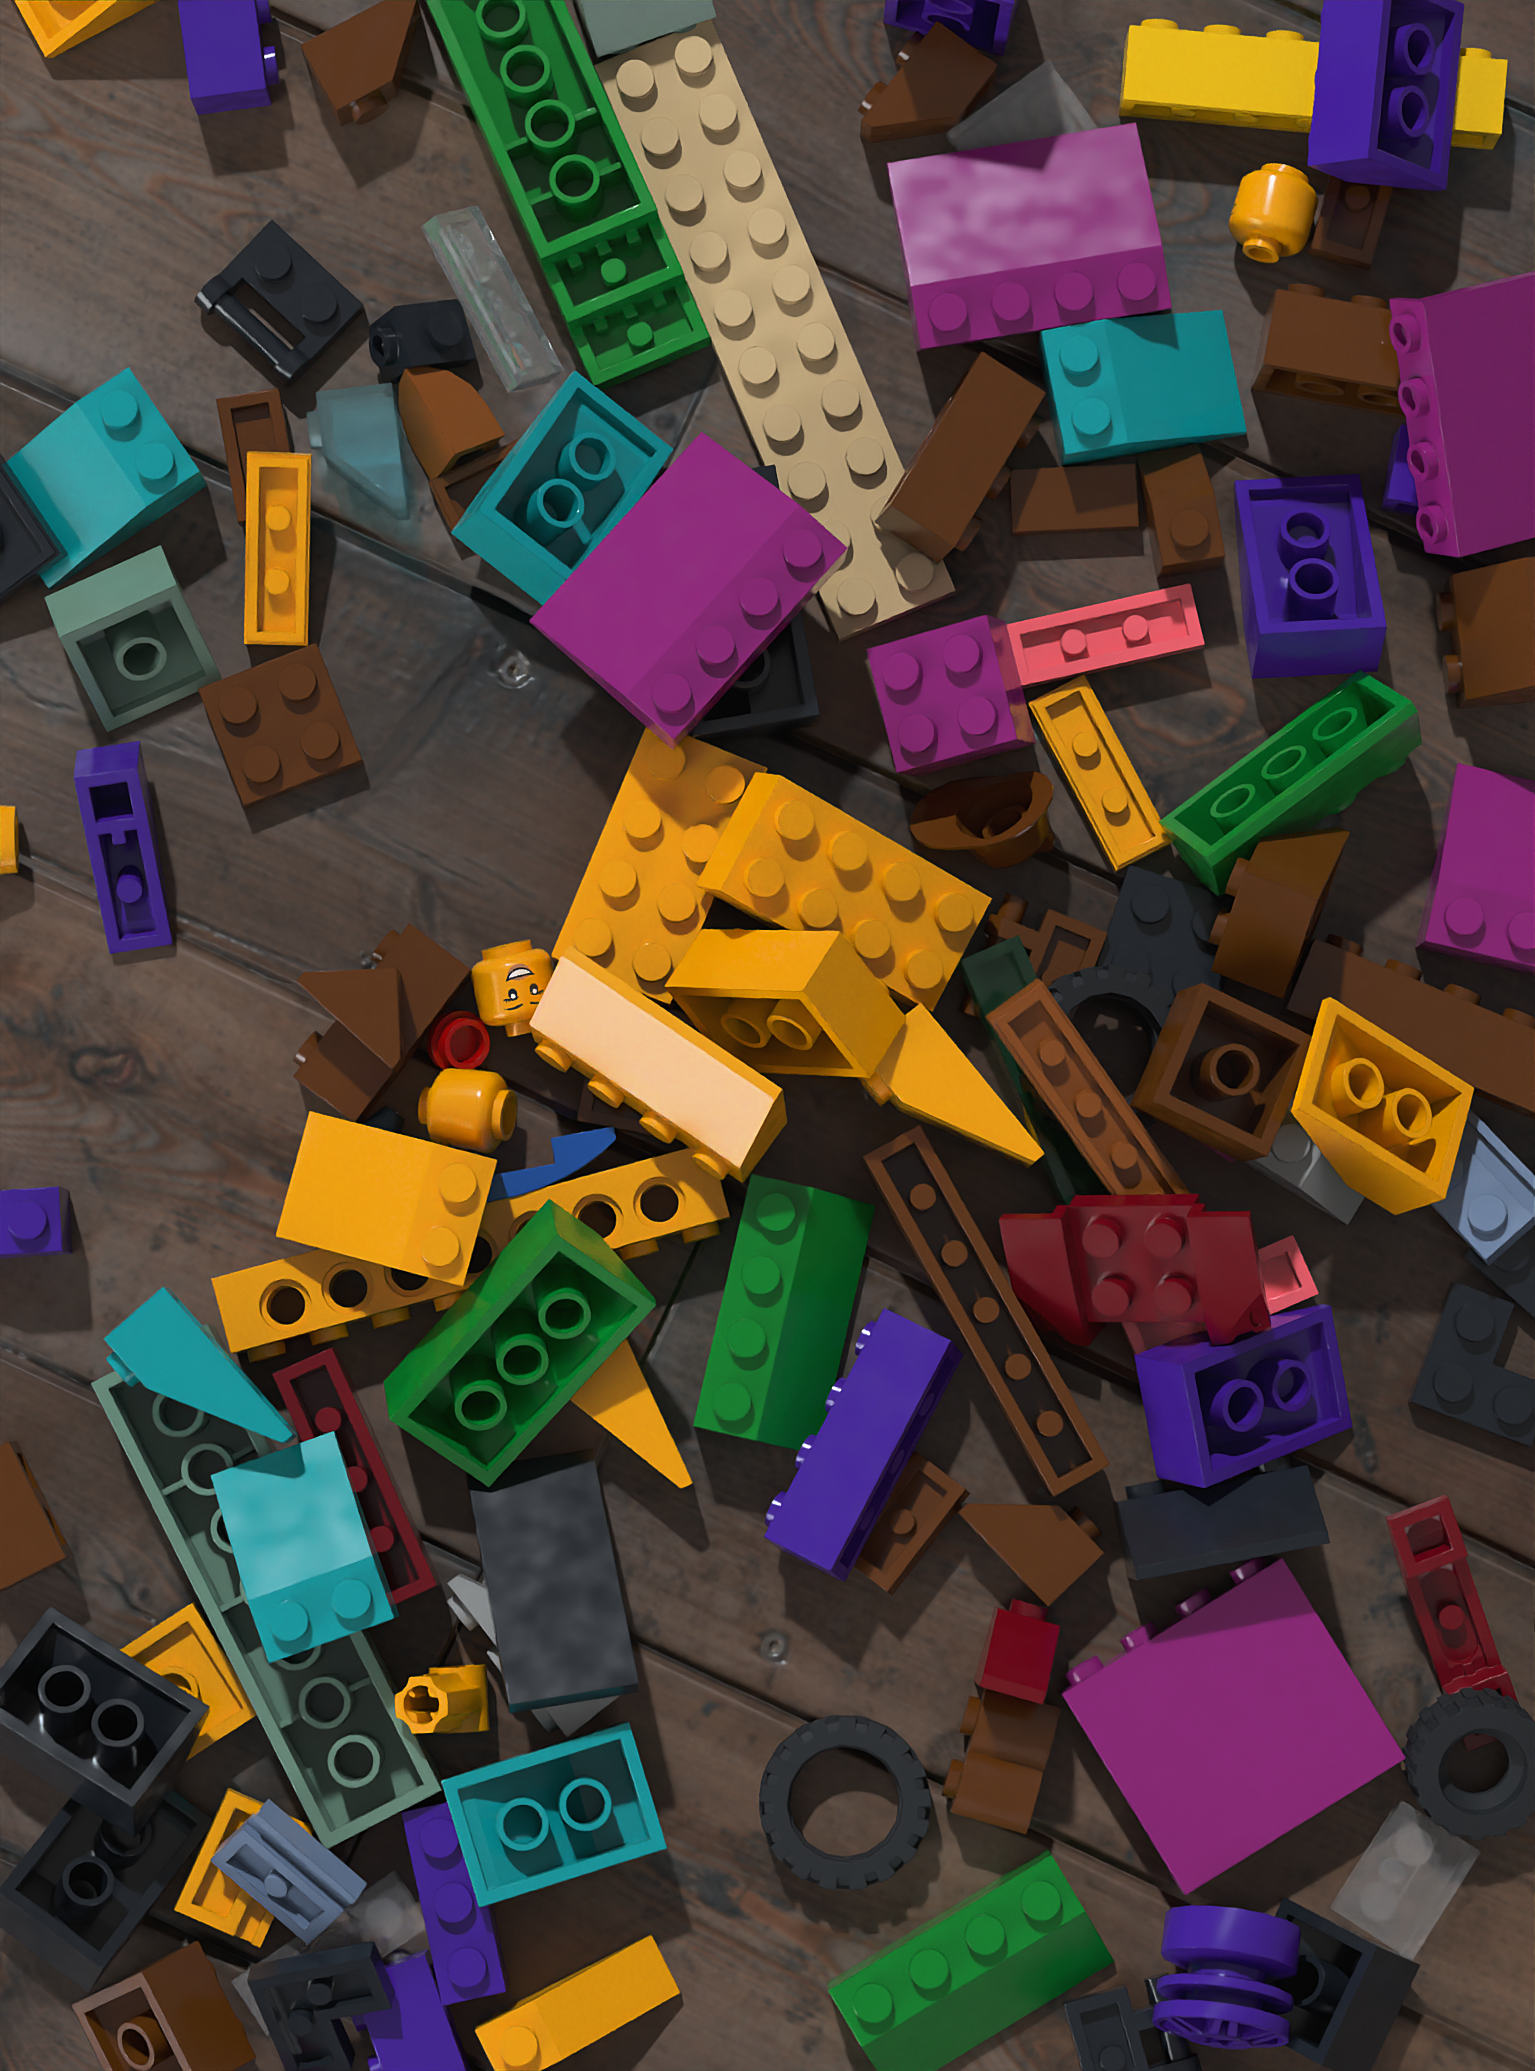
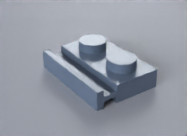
[1430,1108,1535,1266]
[210,1799,367,1944]

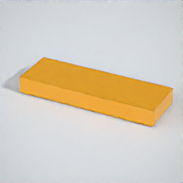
[244,451,312,646]
[1027,674,1172,873]

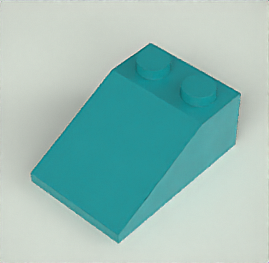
[1037,310,1247,467]
[7,367,208,591]
[451,371,673,605]
[210,1431,399,1663]
[441,1721,667,1908]

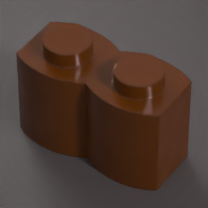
[941,1688,1061,1834]

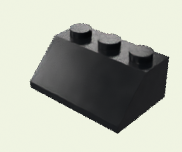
[1113,1455,1330,1581]
[0,1607,210,1838]

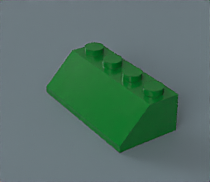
[1159,670,1422,897]
[693,1174,875,1451]
[384,1199,656,1487]
[827,1849,1115,2071]

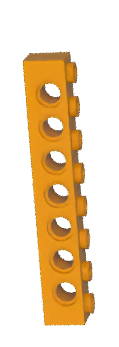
[211,1148,730,1363]

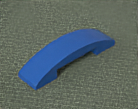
[486,1127,616,1203]

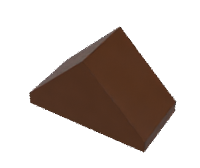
[296,968,404,1074]

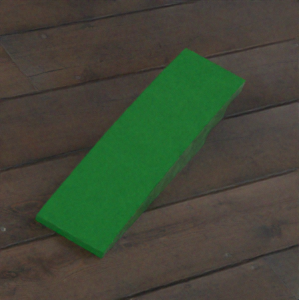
[424,0,712,391]

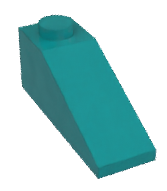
[104,1287,298,1443]

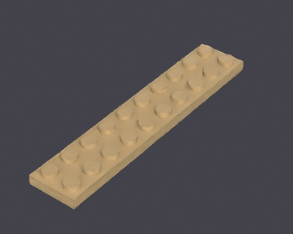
[594,19,956,643]

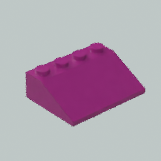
[886,123,1172,352]
[529,432,848,750]
[1415,763,1535,976]

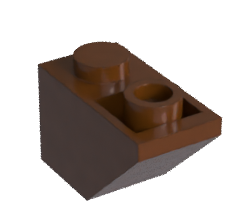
[858,21,998,143]

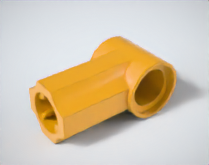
[395,1665,490,1734]

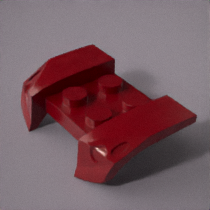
[999,1194,1271,1346]

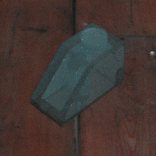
[307,383,410,521]

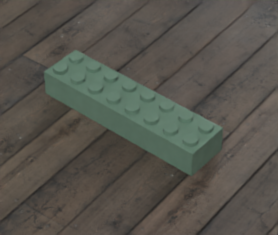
[91,1324,443,1849]

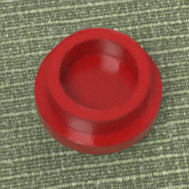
[427,1010,490,1070]

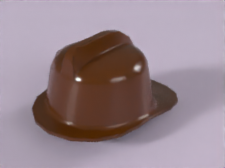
[910,771,1055,869]

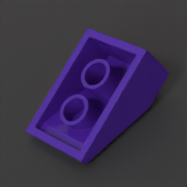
[1233,474,1387,679]
[1134,1304,1353,1488]

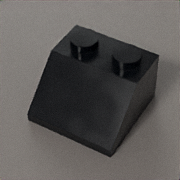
[1266,1897,1420,2071]

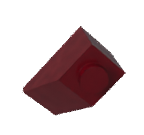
[974,1598,1060,1705]

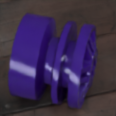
[1152,1905,1302,2049]

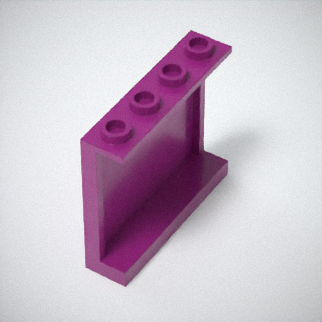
[1389,271,1535,557]
[1058,1556,1406,1895]

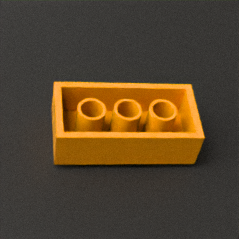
[551,727,768,1009]
[696,772,992,1012]

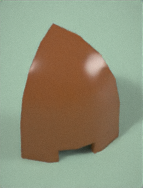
[398,366,505,480]

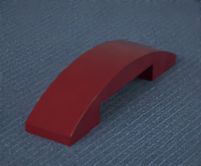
[1385,1494,1519,1752]

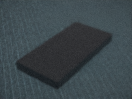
[466,1449,639,1714]

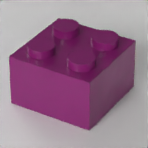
[866,615,1036,777]

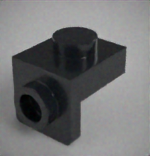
[369,298,476,385]

